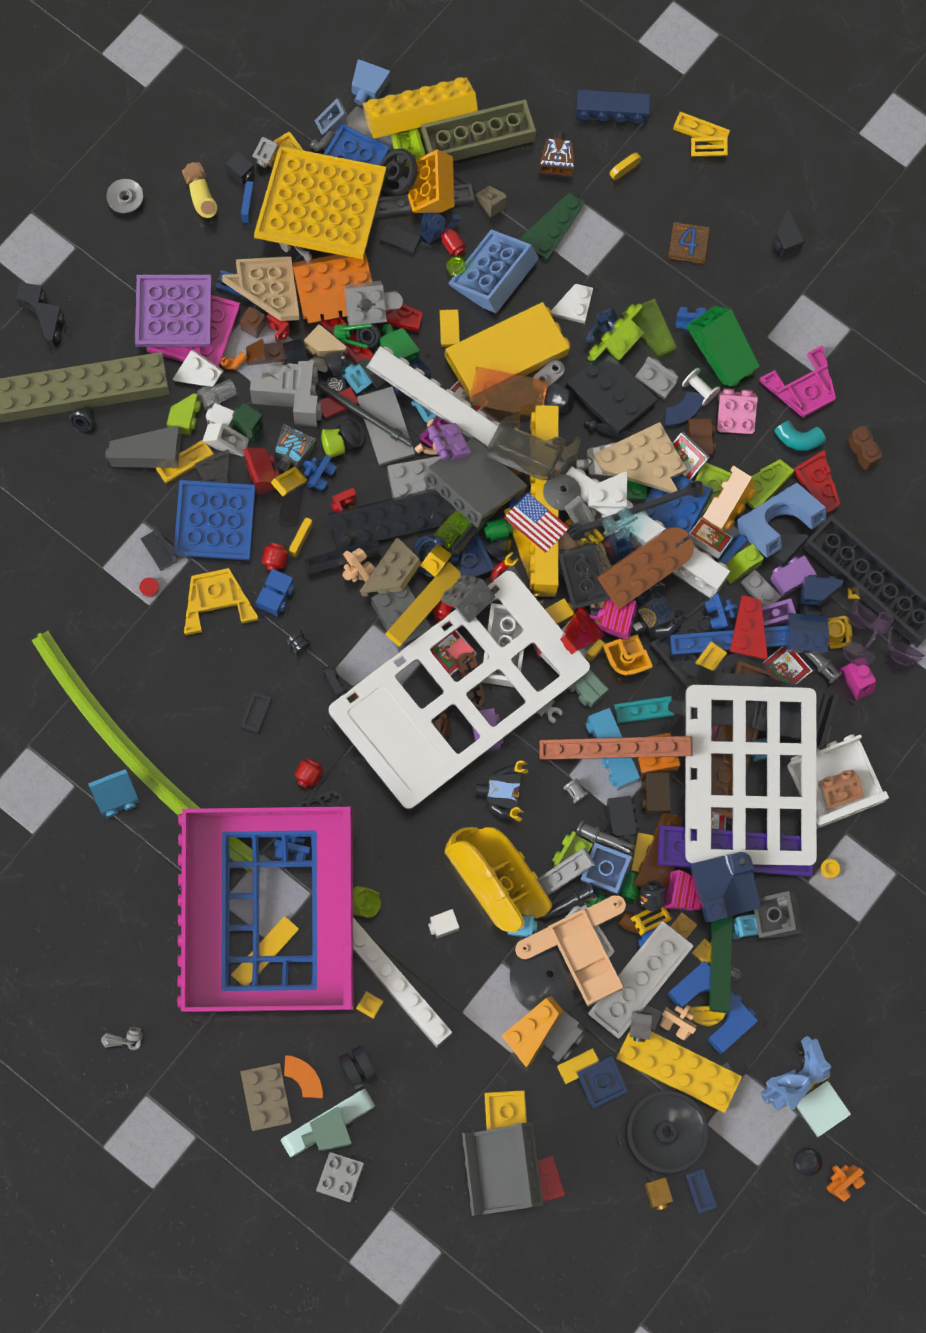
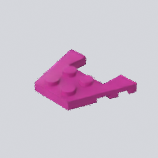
[760,345,836,418]

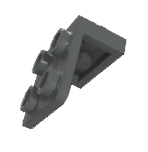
[440,575,496,623]
[544,1008,586,1062]

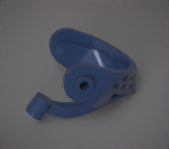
[420,213,461,244]
[585,308,618,344]
[414,536,459,577]

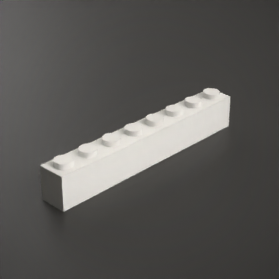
[366,346,505,451]
[353,918,452,1048]

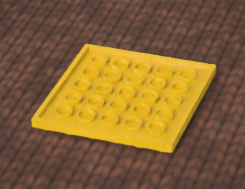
[254,146,386,259]

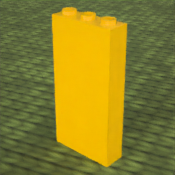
[445,302,570,401]

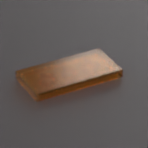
[469,367,548,416]

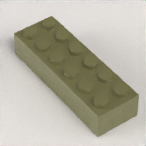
[421,99,536,161]

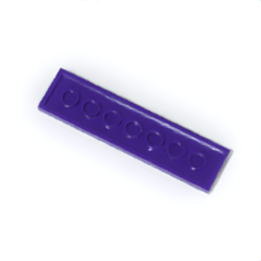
[658,825,813,877]

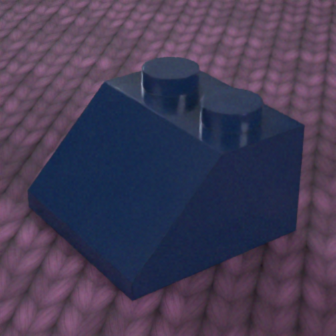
[786,613,829,654]

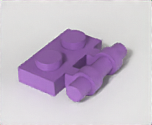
[427,423,471,460]

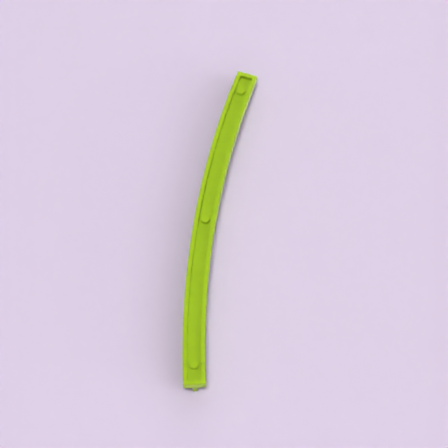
[32,631,261,872]

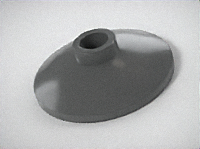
[543,474,581,510]

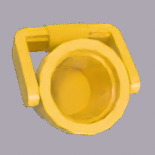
[828,616,853,649]

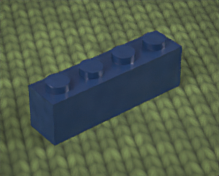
[576,90,650,123]

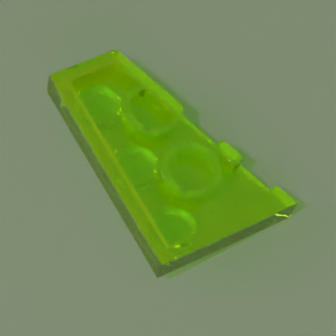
[621,298,676,356]

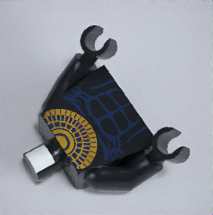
[632,581,687,638]

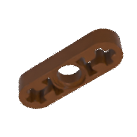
[457,653,485,707]

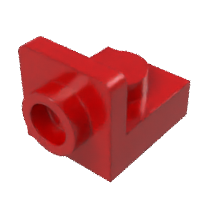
[266,313,290,343]
[331,488,357,512]

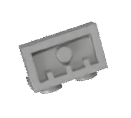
[635,357,679,400]

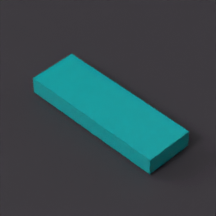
[614,696,674,724]

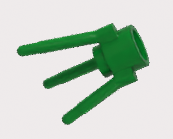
[334,324,373,348]

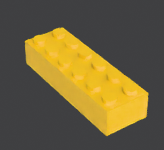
[362,77,478,139]

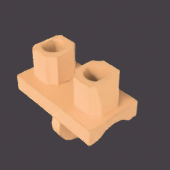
[343,548,375,583]
[660,1005,697,1040]

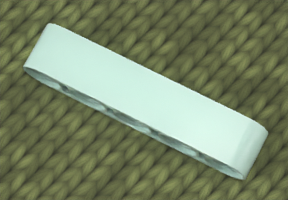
[280,1089,375,1158]

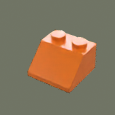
[636,733,680,777]

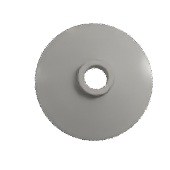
[106,179,143,213]

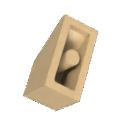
[304,325,347,358]

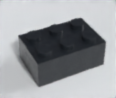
[558,541,610,609]

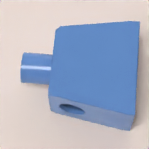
[352,59,390,106]

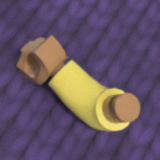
[182,162,217,218]

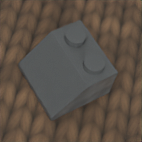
[754,891,803,938]

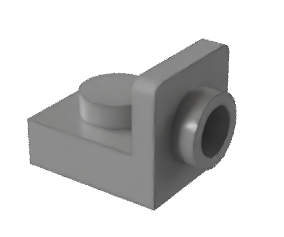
[253,137,279,168]

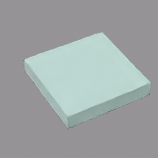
[796,1081,851,1137]

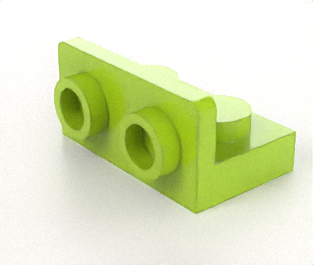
[552,831,593,868]

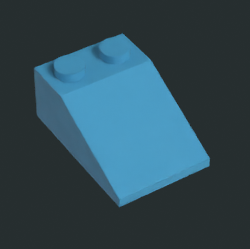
[88,769,140,818]

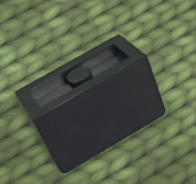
[140,525,177,571]

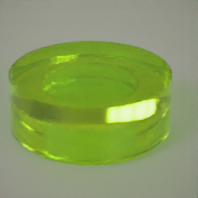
[446,257,466,276]

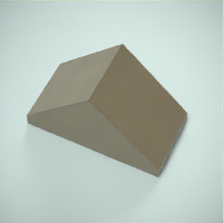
[475,186,507,217]

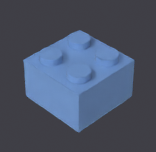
[581,843,633,895]

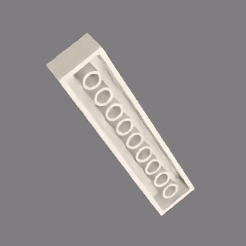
[560,467,730,599]

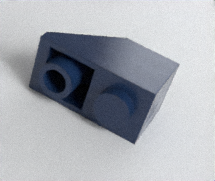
[801,575,843,605]

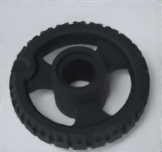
[380,149,418,196]

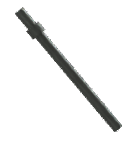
[317,383,414,448]

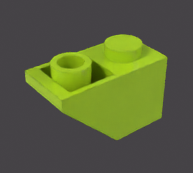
[167,394,201,435]

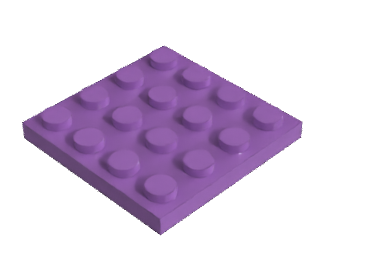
[135,275,212,347]

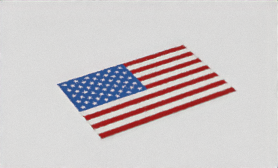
[504,493,569,553]

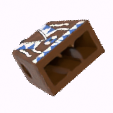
[539,132,574,176]

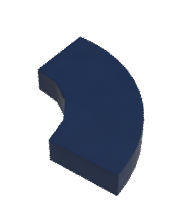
[664,392,704,427]

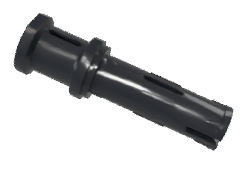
[543,882,599,921]

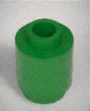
[484,518,513,541]

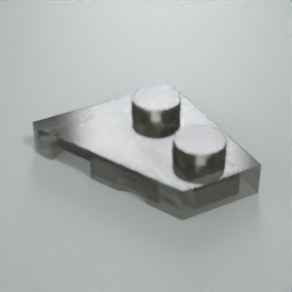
[195,449,230,483]

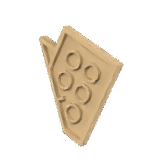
[222,257,299,321]
[593,422,687,493]

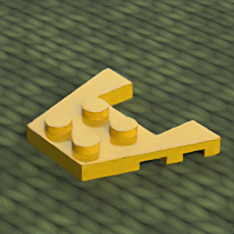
[184,568,258,636]

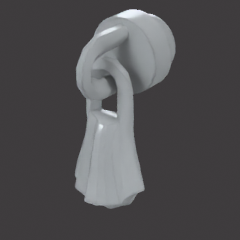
[101,1027,143,1050]

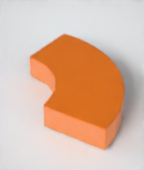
[284,1055,323,1099]

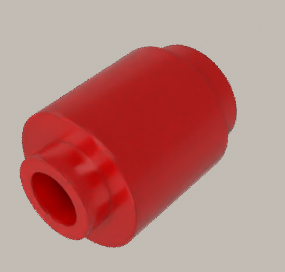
[441,228,467,257]

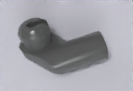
[310,131,335,152]

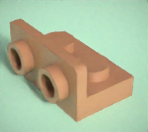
[817,770,864,810]

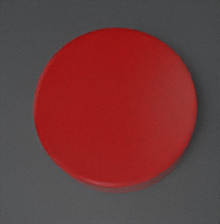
[139,577,159,598]

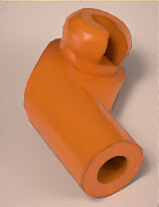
[220,351,248,370]

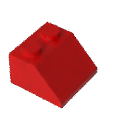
[243,448,279,495]

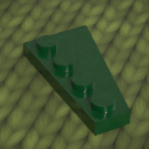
[518,193,584,262]

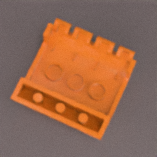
[292,253,372,323]

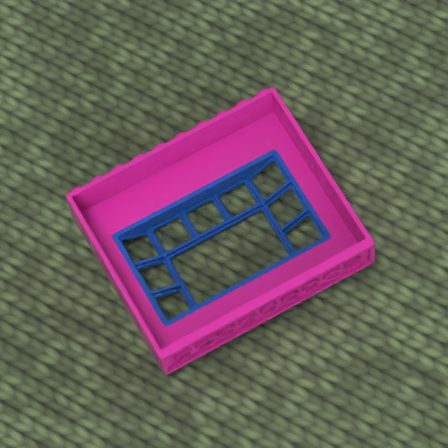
[177,807,354,1012]

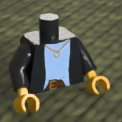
[475,761,528,821]

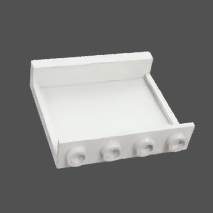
[787,734,889,829]

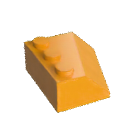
[405,149,454,213]

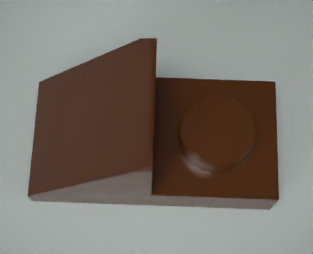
[246,339,285,366]

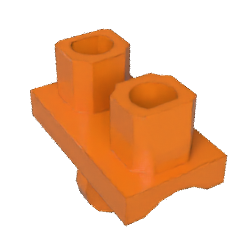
[826,1164,866,1201]

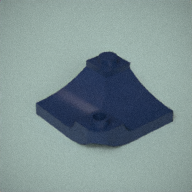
[690,852,761,922]

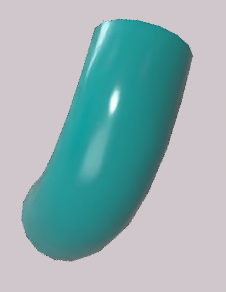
[774,420,826,451]

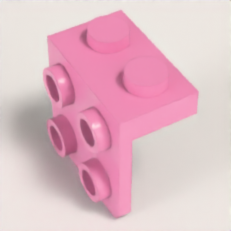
[717,388,758,434]

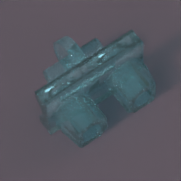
[602,507,638,541]

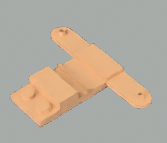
[515,895,626,1006]

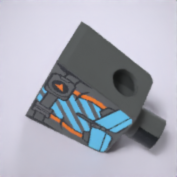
[275,424,317,472]

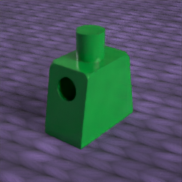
[379,324,420,362]

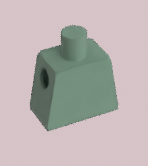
[301,1107,352,1151]

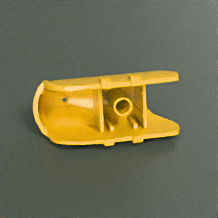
[444,827,552,933]

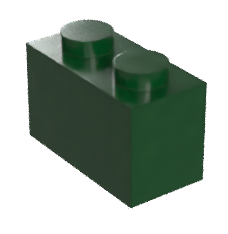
[232,403,264,442]

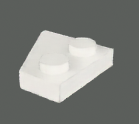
[173,349,224,387]
[588,472,627,509]

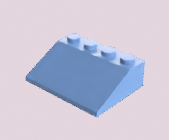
[448,230,539,313]

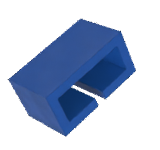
[256,569,295,617]

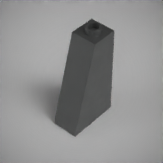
[105,426,182,468]

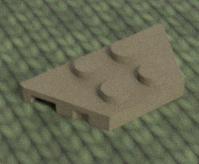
[360,538,421,596]

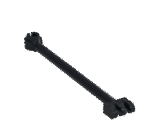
[567,481,704,541]

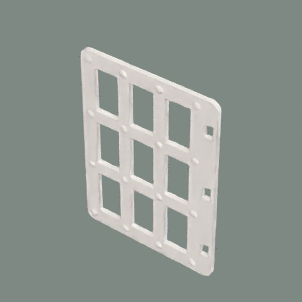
[685,685,818,865]

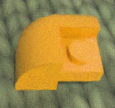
[603,634,653,676]

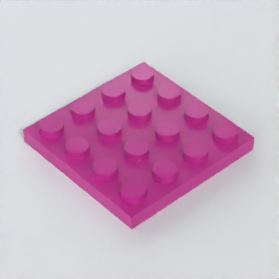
[147,295,241,367]

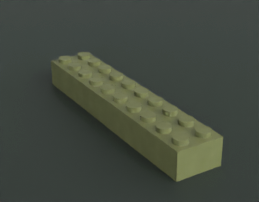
[0,352,170,423]

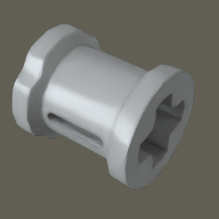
[563,778,588,804]

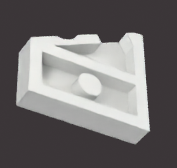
[551,284,593,324]

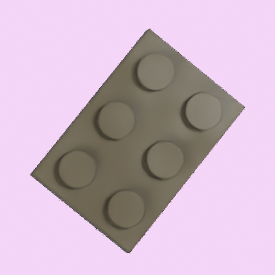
[240,1063,292,1132]

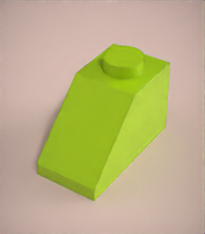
[726,544,764,584]

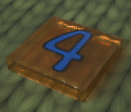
[668,222,709,263]

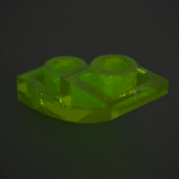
[433,510,471,549]

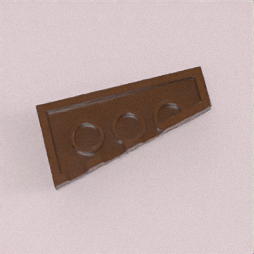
[633,813,683,894]

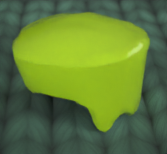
[321,429,345,458]
[353,886,381,918]

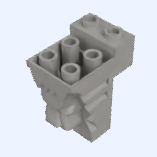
[250,360,322,427]

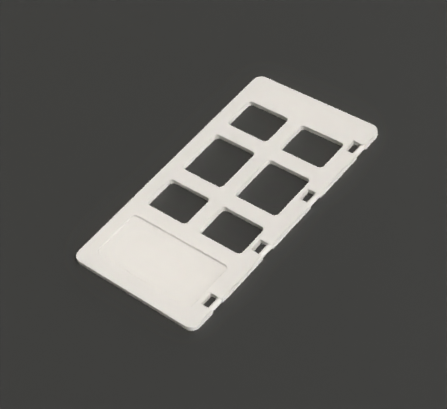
[329,571,590,809]

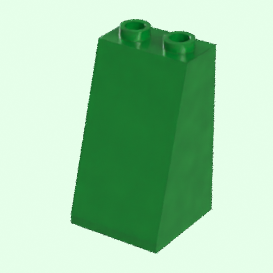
[686,306,760,386]

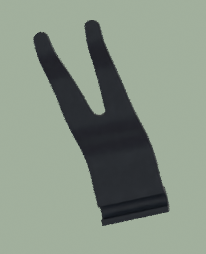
[668,661,839,748]

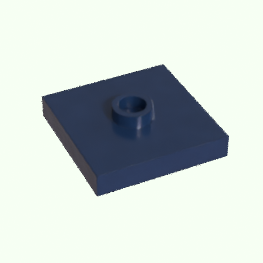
[576,1055,629,1109]

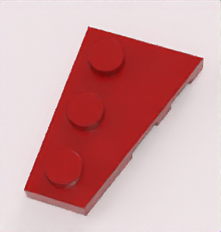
[560,607,605,655]

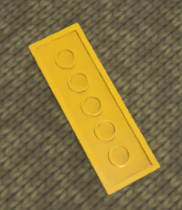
[616,1031,742,1114]

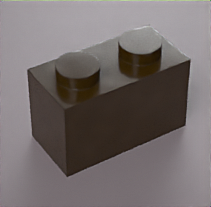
[641,772,671,815]

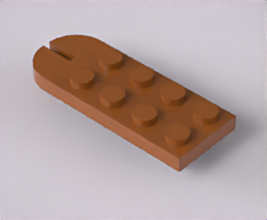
[596,527,694,610]

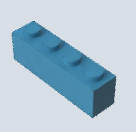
[585,708,640,790]

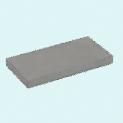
[357,387,415,466]

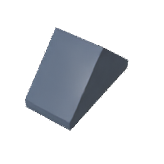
[314,98,348,135]

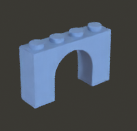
[737,483,826,558]

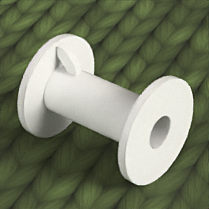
[682,368,720,406]

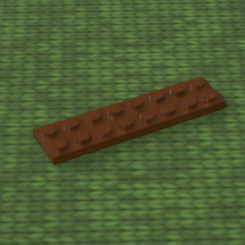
[711,661,775,819]

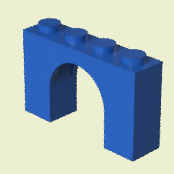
[667,961,758,1055]

